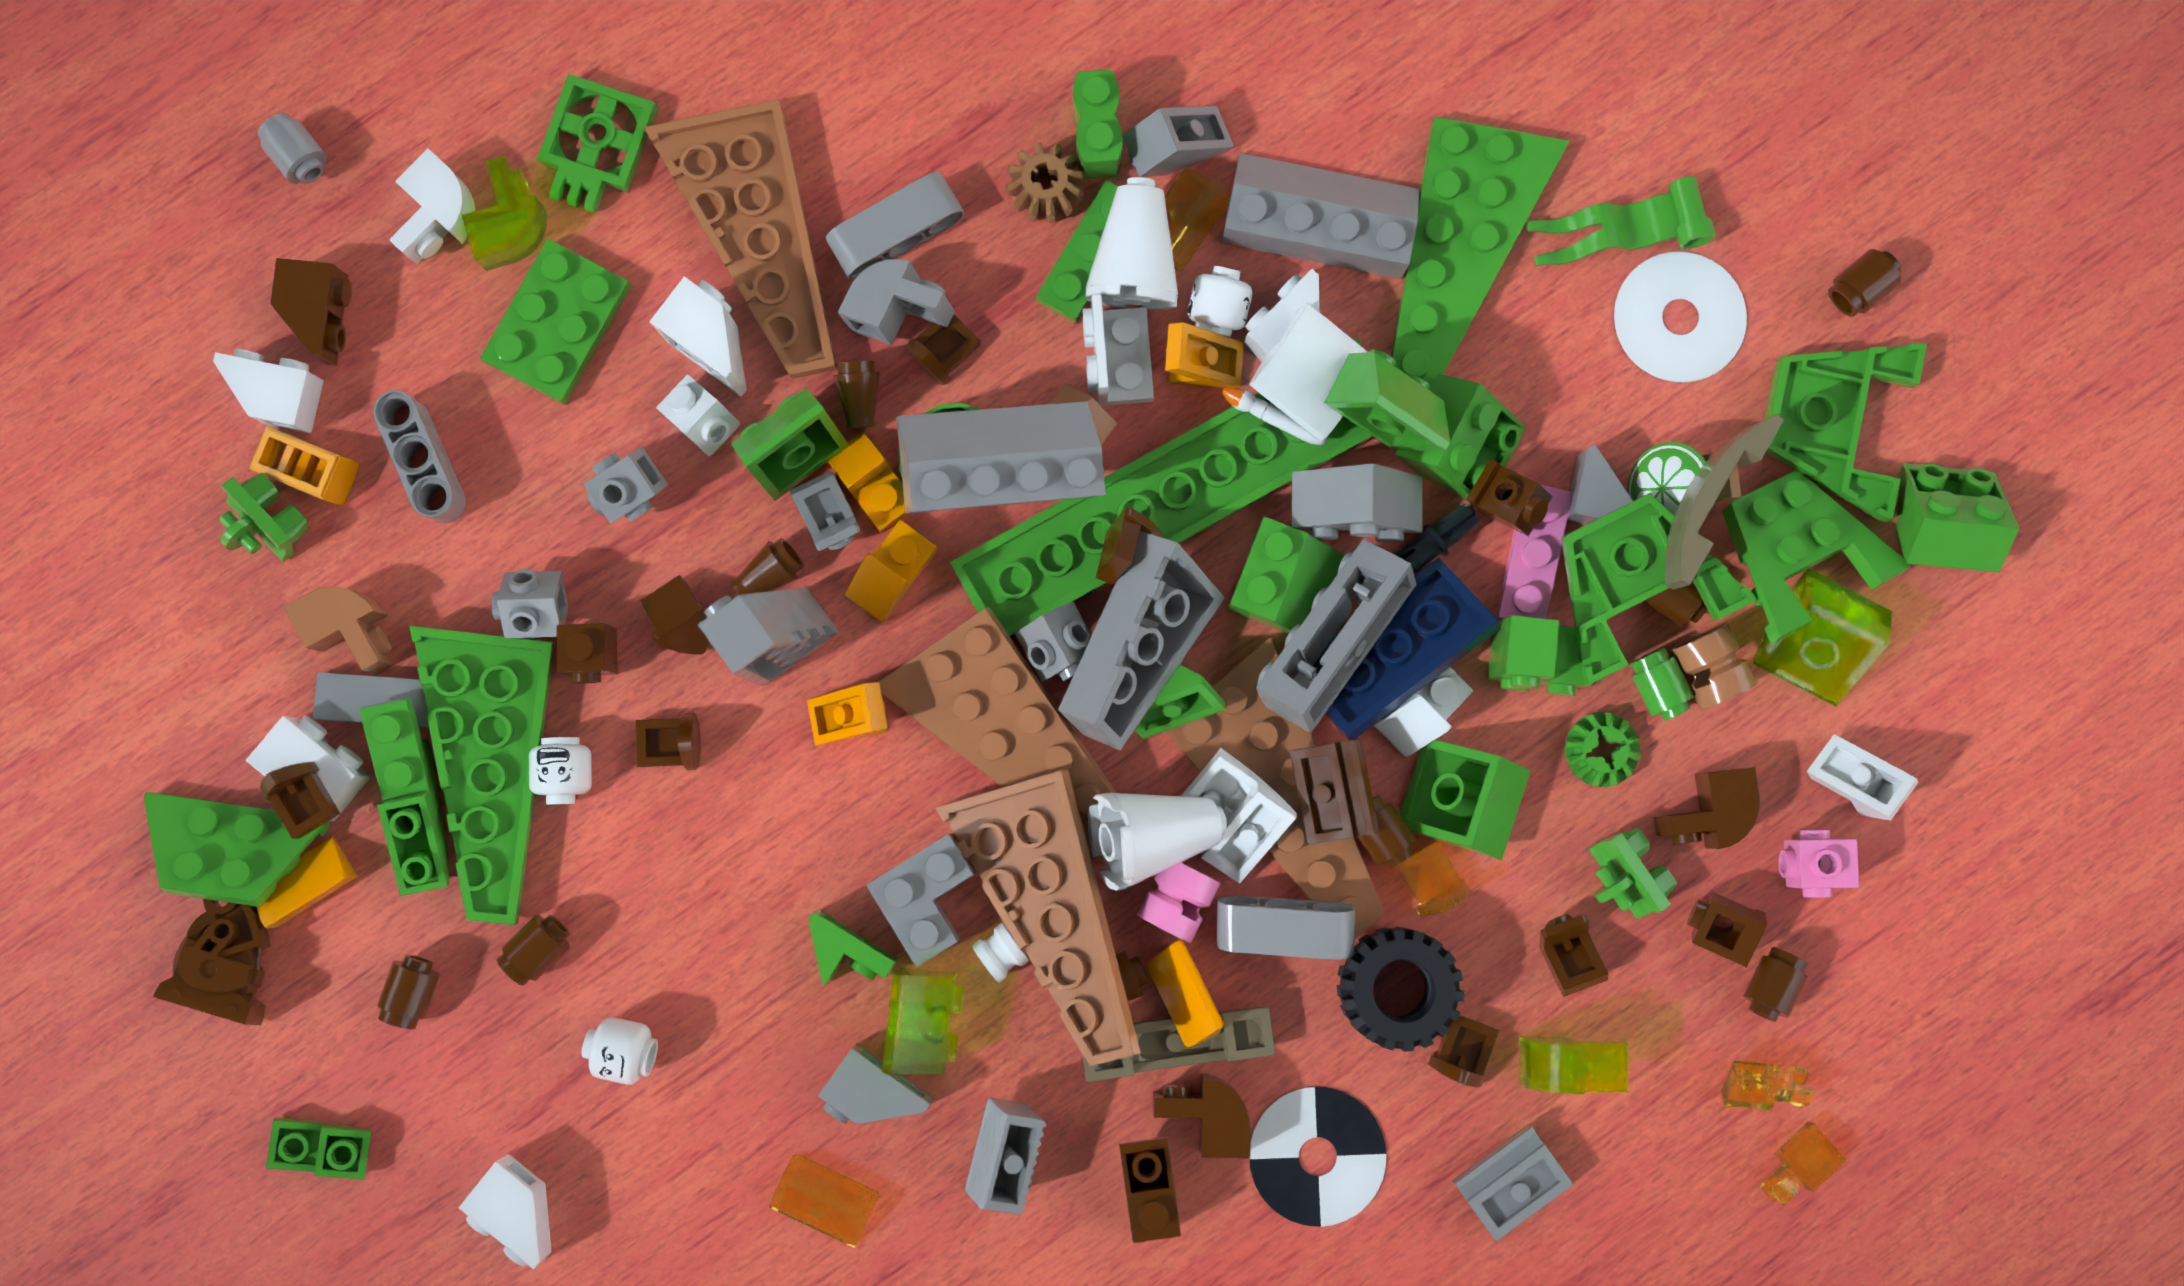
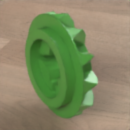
[1565,712,1642,787]

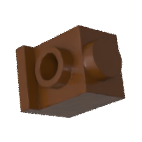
[1466,459,1553,537]
[1687,891,1767,967]

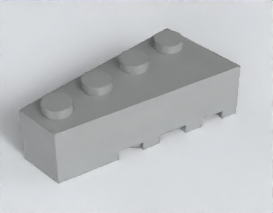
[1058,531,1225,750]
[698,587,839,687]

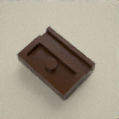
[1290,738,1379,845]

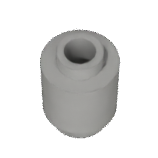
[257,113,327,184]

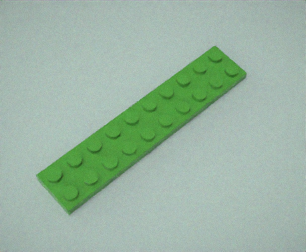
[950,338,1373,638]

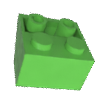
[1395,373,1526,500]
[1896,463,2019,573]

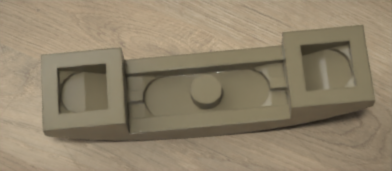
[1665,414,1784,590]
[1082,1006,1275,1082]

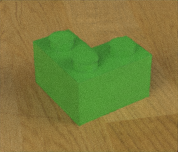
[1488,615,1591,696]

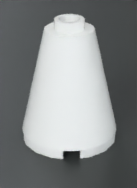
[1085,177,1178,310]
[1088,793,1227,891]

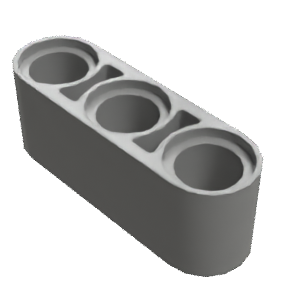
[826,172,965,280]
[373,390,466,524]
[1216,896,1355,960]

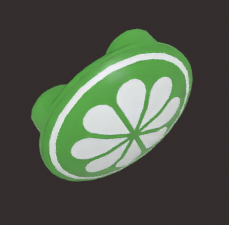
[1627,442,1706,516]

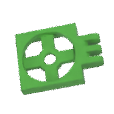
[537,74,658,213]

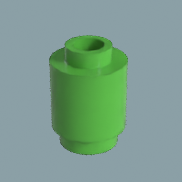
[1630,647,1695,721]

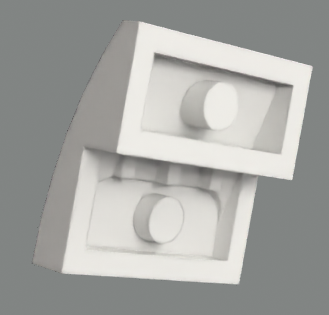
[1249,303,1367,442]
[1181,748,1297,884]

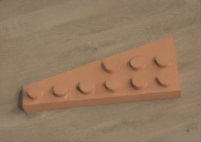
[879,606,1117,866]

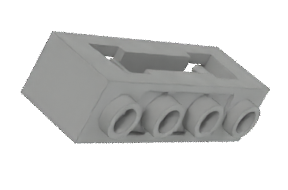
[1256,539,1417,733]

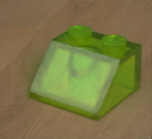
[1753,568,1892,706]
[882,967,964,1074]

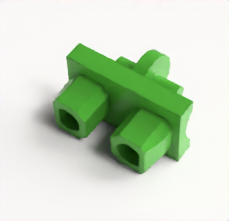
[219,473,309,562]
[1588,828,1677,919]

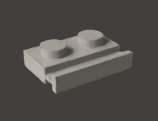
[1452,1124,1574,1242]

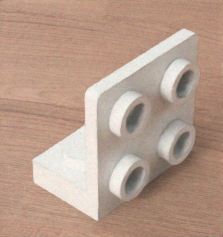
[1083,294,1154,406]

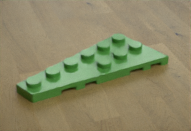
[1391,116,1570,386]
[409,626,556,925]

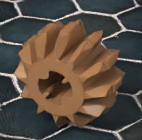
[1006,142,1084,224]

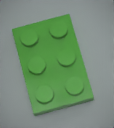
[480,238,632,405]

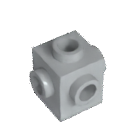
[583,446,668,524]
[491,569,569,640]
[1015,601,1092,682]

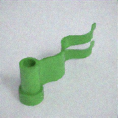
[1526,176,1717,266]

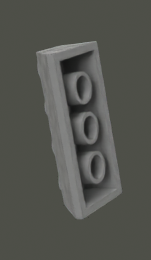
[1221,153,1419,279]
[896,401,1106,513]

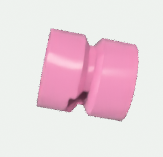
[1136,862,1221,943]

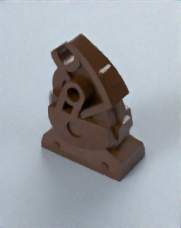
[153,899,271,1026]

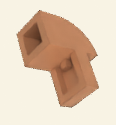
[284,587,394,674]

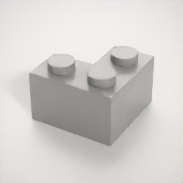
[1292,463,1422,542]
[866,834,976,968]

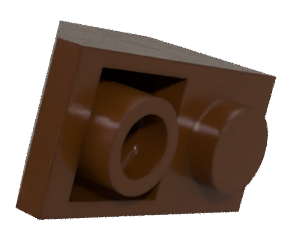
[270,258,352,365]
[1119,1137,1181,1243]

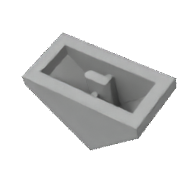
[1567,444,1633,525]

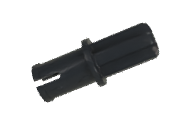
[1392,504,1481,573]

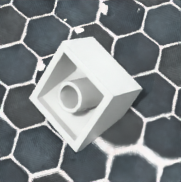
[649,276,747,397]

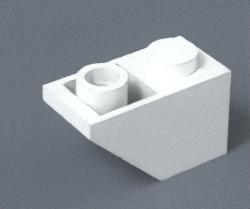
[1244,269,1320,362]
[213,349,324,434]
[459,1154,552,1269]

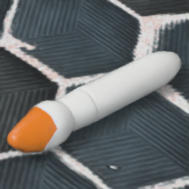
[1222,387,1327,445]

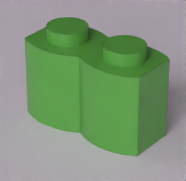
[1073,69,1123,179]

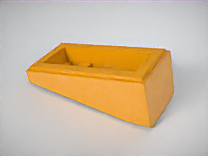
[249,426,360,505]

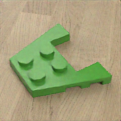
[1764,343,1927,522]
[1722,470,1911,644]
[1561,493,1757,685]

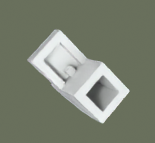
[390,148,475,264]

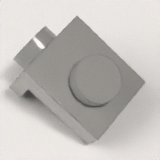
[790,470,860,551]

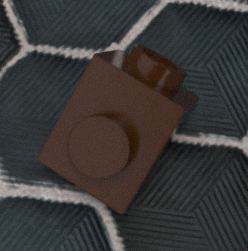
[1539,914,1609,997]

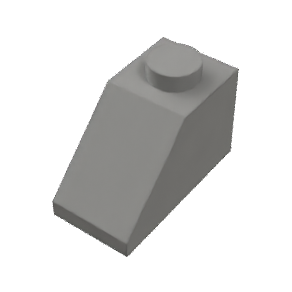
[1122,106,1234,177]
[818,1043,933,1124]

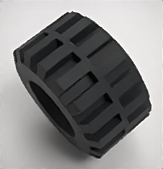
[1336,927,1464,1052]

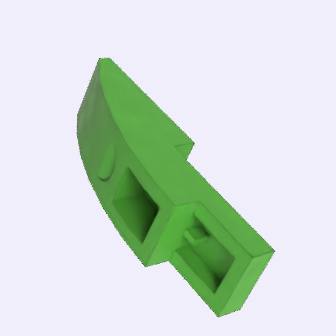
[359,697,450,896]

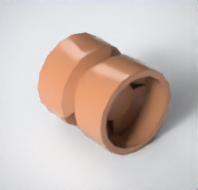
[1671,624,1758,709]

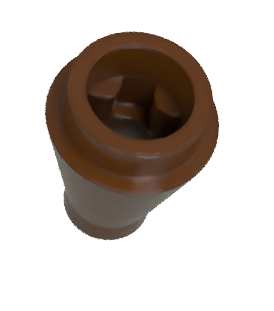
[833,361,880,428]
[732,538,804,595]

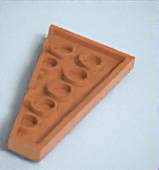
[644,99,837,379]
[1165,638,1385,940]
[935,770,1141,1066]

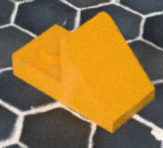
[1165,322,1244,388]
[828,431,908,533]
[845,520,938,623]
[807,682,888,746]

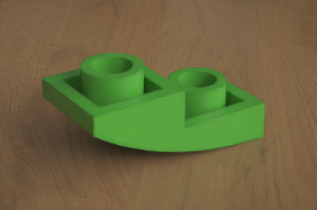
[266,1117,372,1180]

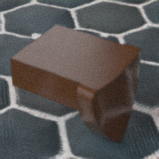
[905,314,981,385]
[1096,508,1163,585]
[640,575,709,655]
[636,713,701,770]
[260,762,341,839]
[1428,1015,1499,1087]

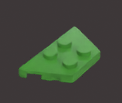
[144,792,330,907]

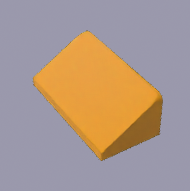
[256,837,358,929]
[1147,940,1224,1048]

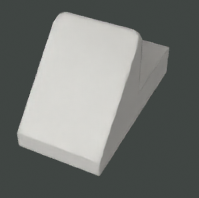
[1373,667,1474,757]
[1807,734,1918,820]

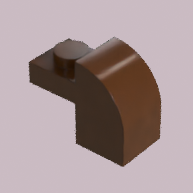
[1654,767,1760,849]
[1152,1074,1251,1159]

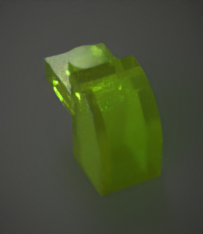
[462,156,547,271]
[1519,1036,1628,1094]

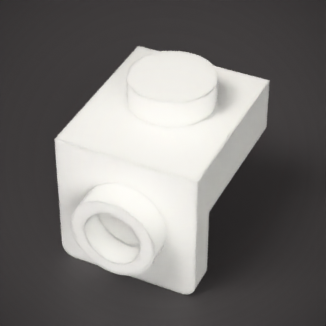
[656,374,740,456]

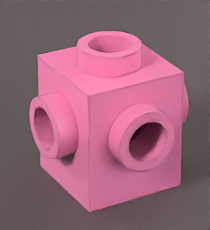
[1778,830,1859,898]

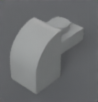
[838,259,955,345]

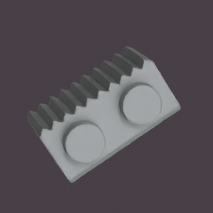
[964,1098,1047,1215]

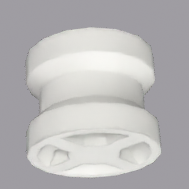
[972,922,1030,983]

